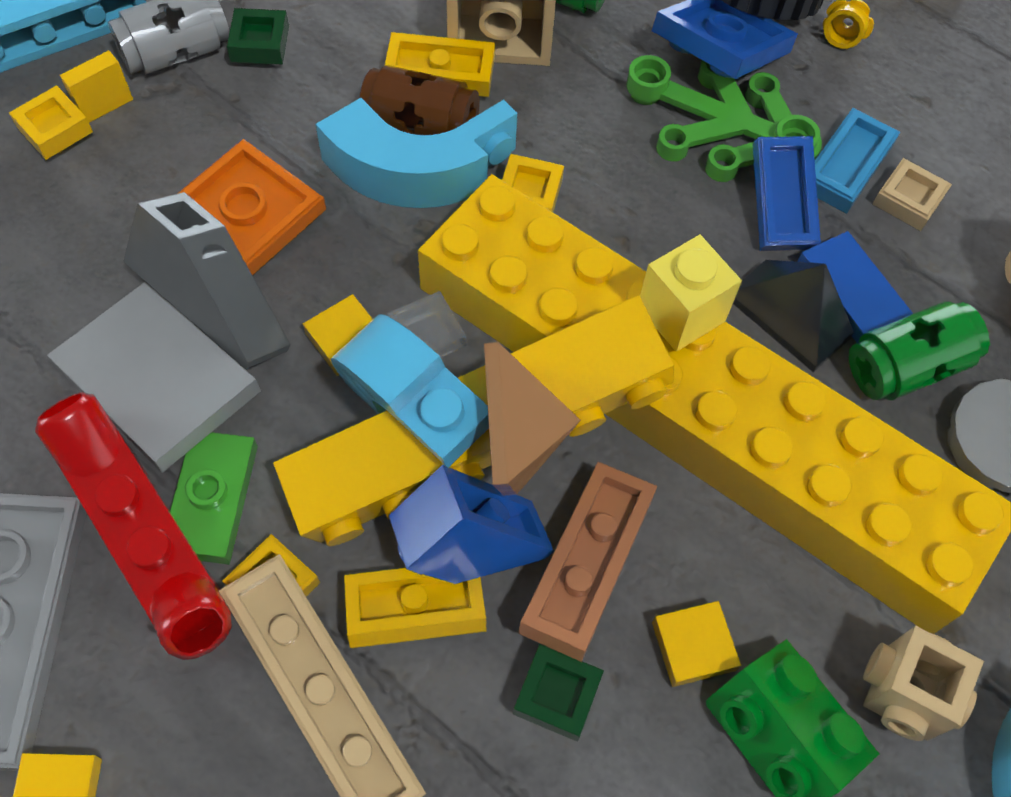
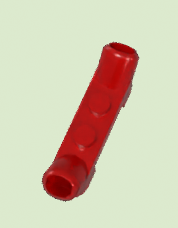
[35,392,232,660]

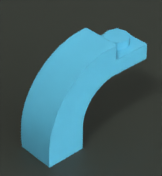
[315,98,517,208]
[331,314,489,468]

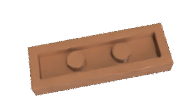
[518,462,657,662]

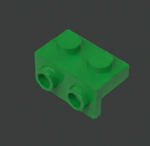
[706,639,880,797]

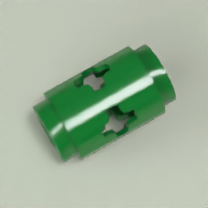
[848,302,990,401]

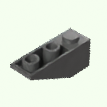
[123,192,291,369]

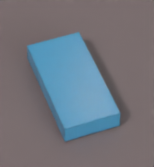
[815,108,900,214]

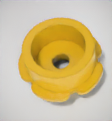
[823,0,874,49]

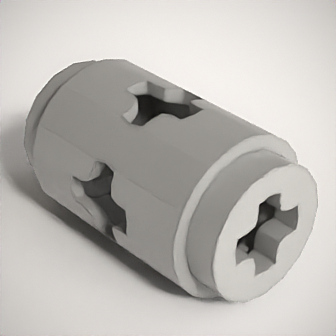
[108,0,230,75]

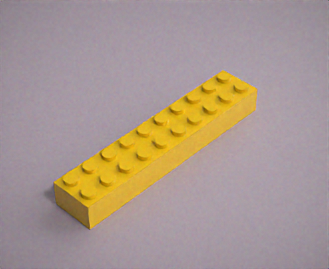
[418,174,1011,634]

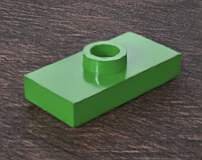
[170,432,258,565]

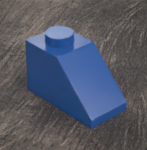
[389,465,554,584]

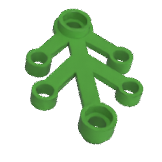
[626,55,822,182]

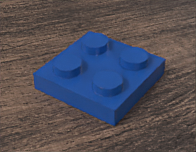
[652,0,798,79]

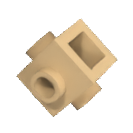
[863,626,984,741]

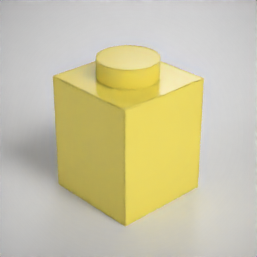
[640,234,742,352]

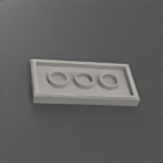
[0,493,87,772]

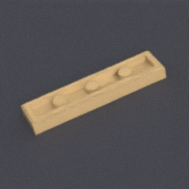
[219,554,426,797]

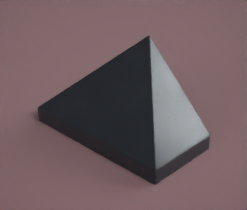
[733,260,854,373]

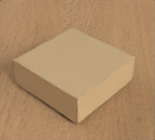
[873,158,952,231]

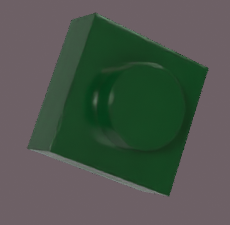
[227,8,289,65]
[513,644,604,742]

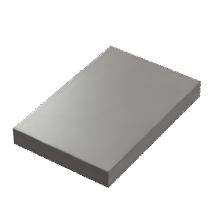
[47,282,261,473]

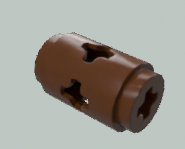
[360,65,480,135]

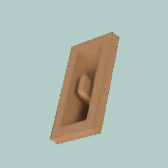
[484,342,581,496]

